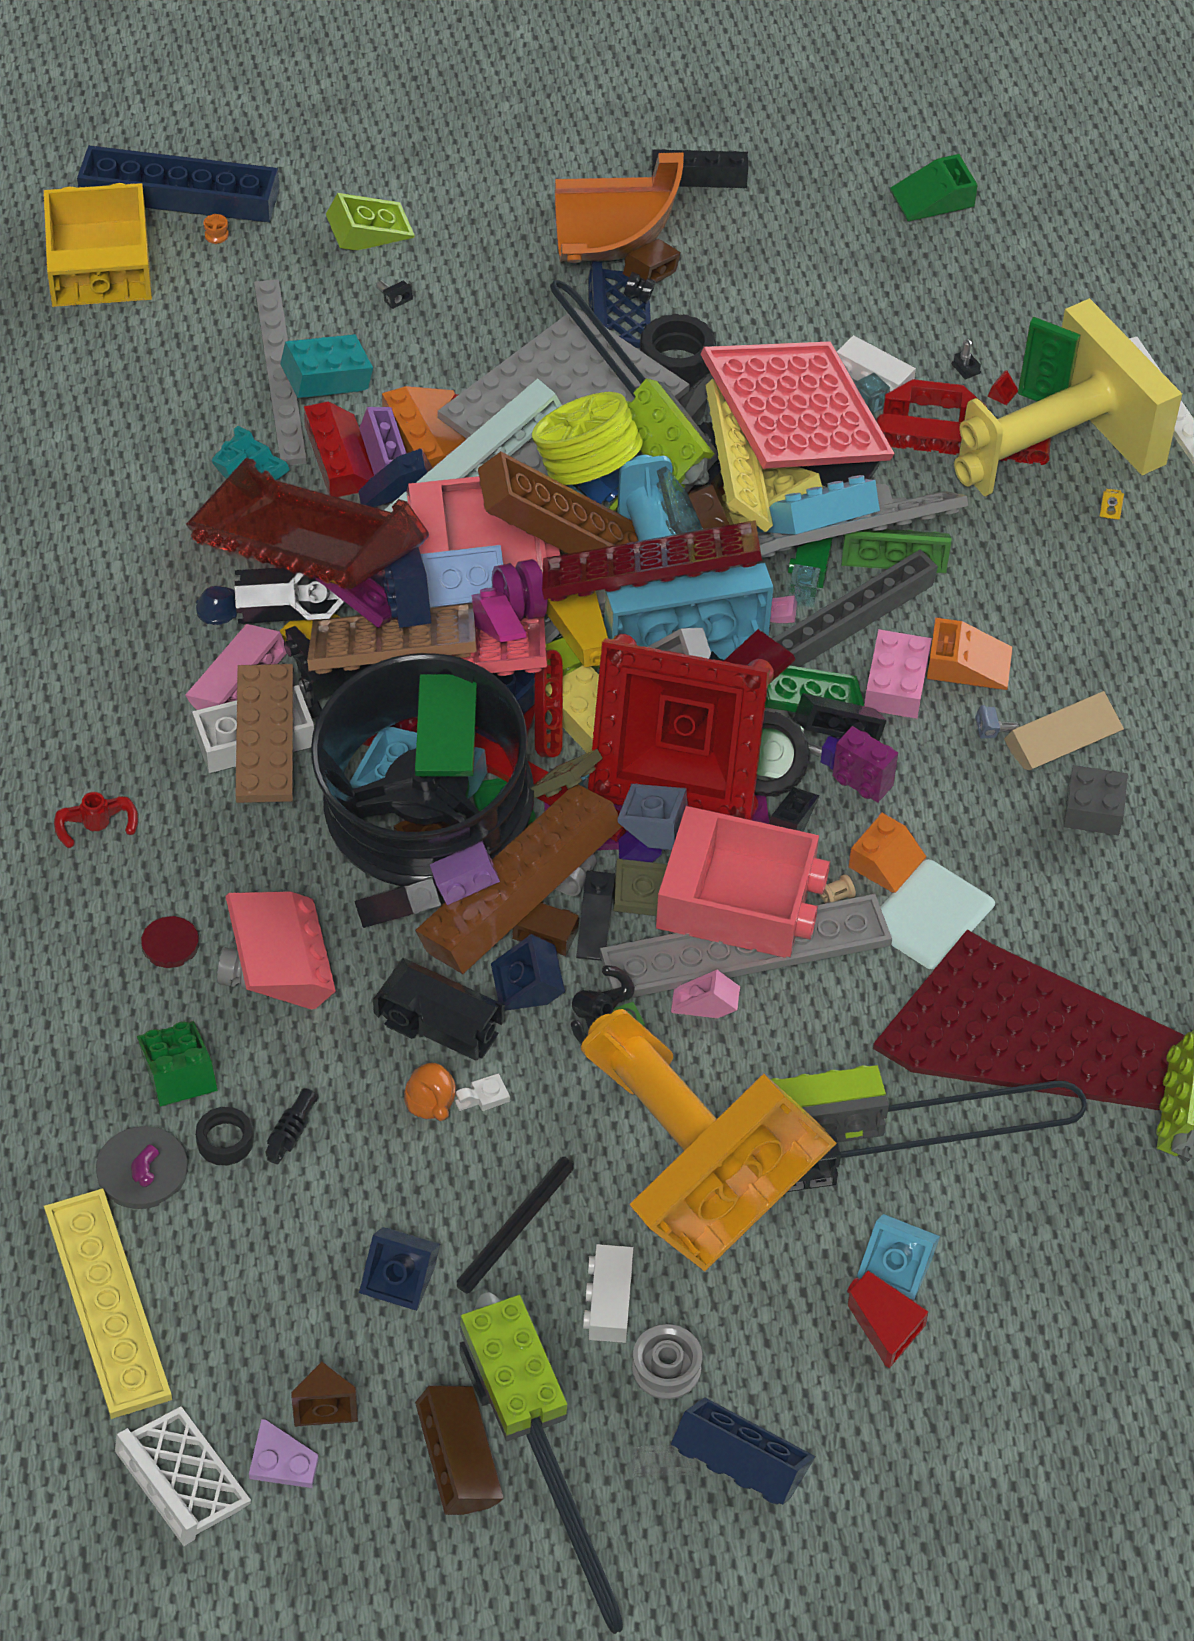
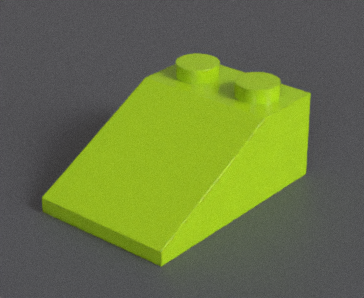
[326,193,415,251]

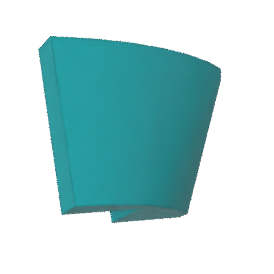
[211,426,290,499]

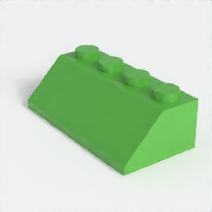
[841,528,952,573]

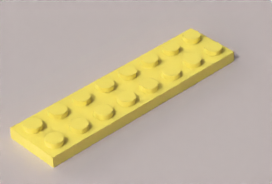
[706,379,773,532]
[44,1188,172,1419]

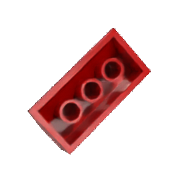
[304,401,374,499]

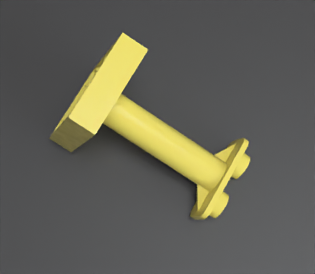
[954,298,1182,496]

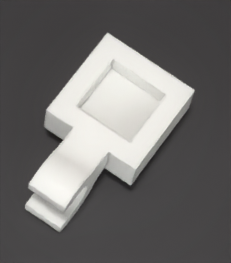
[455,1073,510,1111]

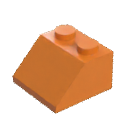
[848,813,926,893]

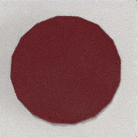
[141,916,199,968]

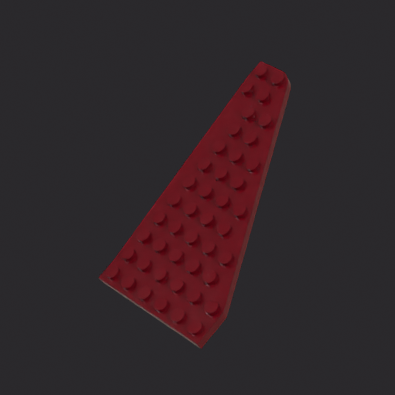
[872,929,1185,1110]

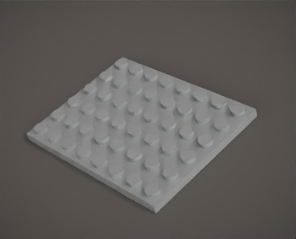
[437,307,690,476]

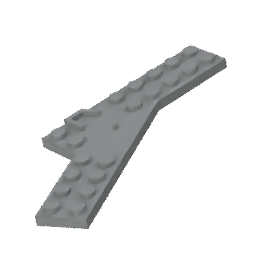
[703,491,968,573]

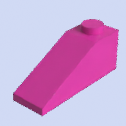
[471,588,526,642]

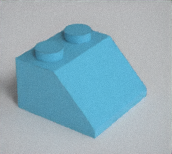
[857,1214,940,1300]

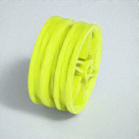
[532,392,643,485]

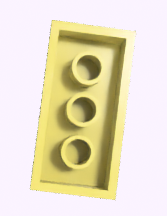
[545,665,599,753]

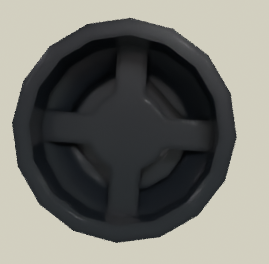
[624,272,656,304]

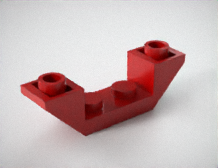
[883,379,987,422]

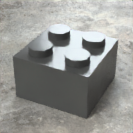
[1064,765,1128,836]

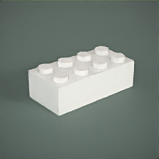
[192,685,314,773]

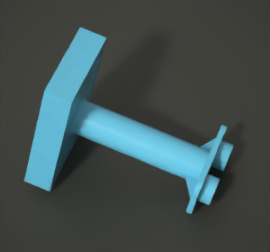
[604,455,773,660]

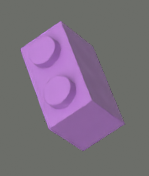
[430,841,500,905]

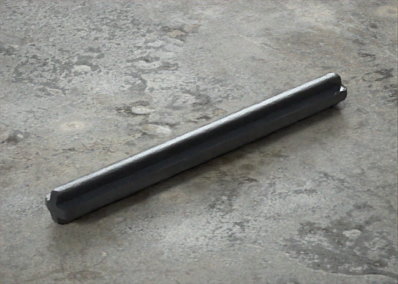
[457,1156,574,1294]

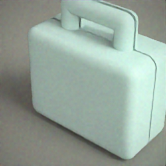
[880,859,995,969]

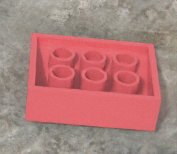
[226,892,336,1010]

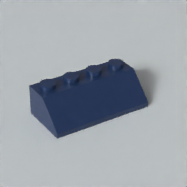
[671,1397,816,1505]

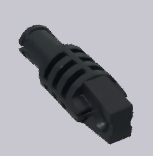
[265,1088,318,1165]

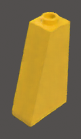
[546,591,608,668]

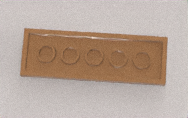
[236,664,293,803]

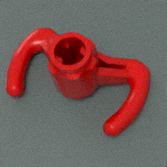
[54,792,138,848]

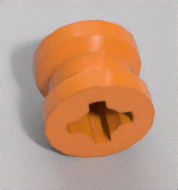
[203,214,229,244]

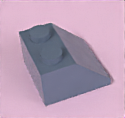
[618,784,688,850]

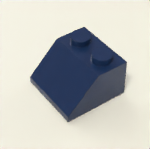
[491,934,565,1011]
[359,1227,440,1311]

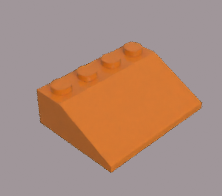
[382,386,467,468]

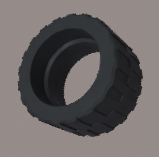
[640,314,716,388]
[755,711,810,797]

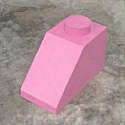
[671,970,740,1018]

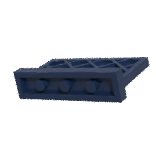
[588,261,651,348]

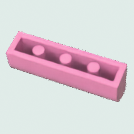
[186,624,287,710]

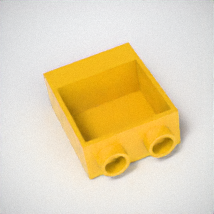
[44,183,152,307]

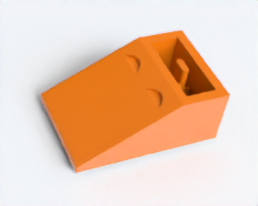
[927,617,1012,690]

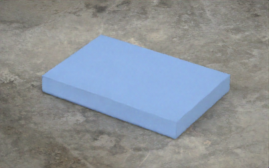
[421,545,503,608]

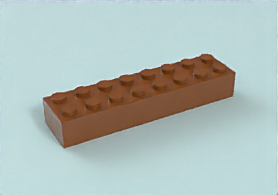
[478,451,638,554]
[415,784,622,974]

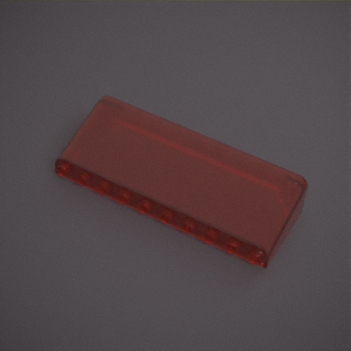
[186,458,429,589]

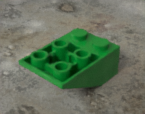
[890,154,978,221]
[137,1021,218,1107]

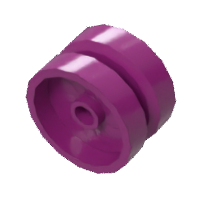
[492,559,547,621]

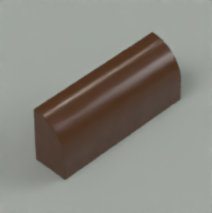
[415,1386,504,1515]

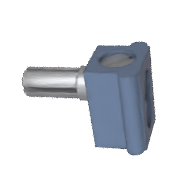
[975,705,1019,739]

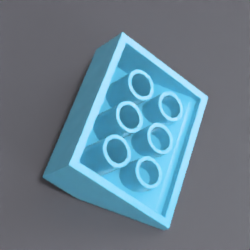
[757,475,880,535]
[350,726,487,799]

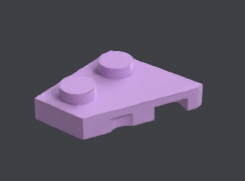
[249,1419,319,1488]

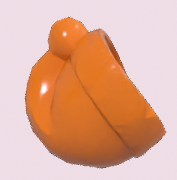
[404,1063,456,1121]

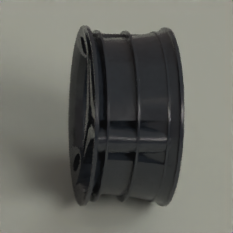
[311,653,534,886]

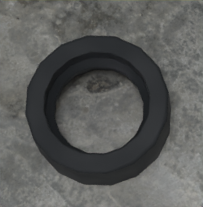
[195,1107,254,1166]

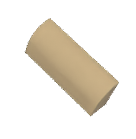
[1004,691,1124,770]

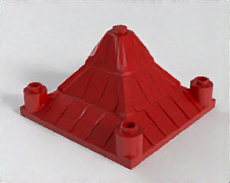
[588,634,774,820]

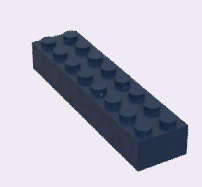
[77,145,280,222]

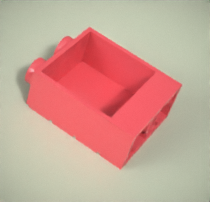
[406,476,560,574]
[656,806,830,958]

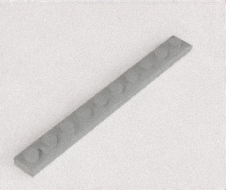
[254,279,307,465]

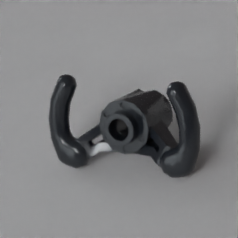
[571,965,635,1045]

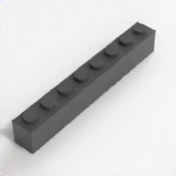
[772,549,938,667]

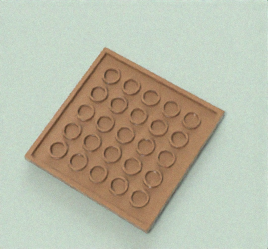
[307,603,477,674]

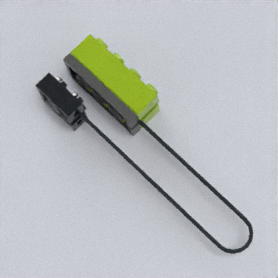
[771,1065,1087,1192]

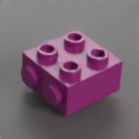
[832,726,898,803]

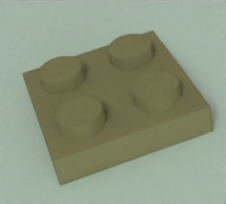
[530,749,602,798]
[613,859,668,916]

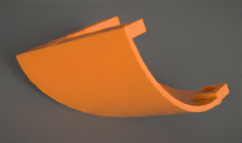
[554,153,684,263]

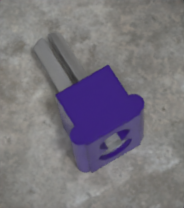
[807,736,841,770]

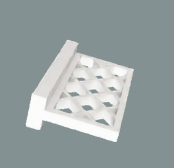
[115,1407,251,1546]

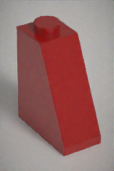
[847,1271,928,1368]

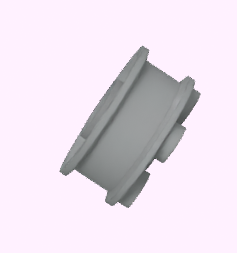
[632,1324,702,1399]

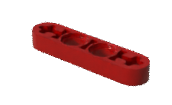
[535,650,563,758]

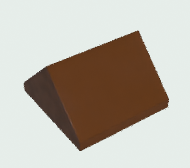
[291,1362,358,1427]

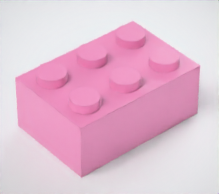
[864,629,932,719]

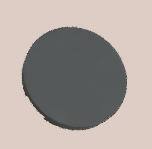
[96,1126,188,1209]

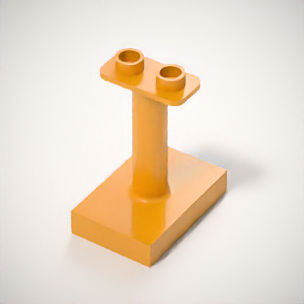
[581,1009,837,1271]

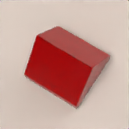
[988,370,1018,406]

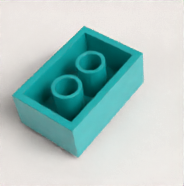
[280,334,373,398]

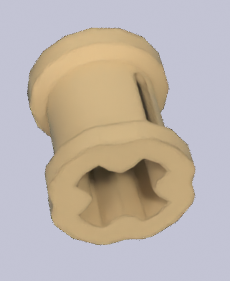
[820,874,856,904]

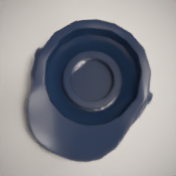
[196,586,238,625]

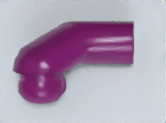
[131,1144,159,1187]

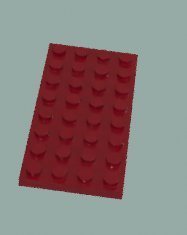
[542,520,762,601]

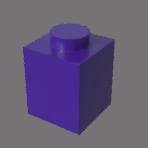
[619,831,662,862]

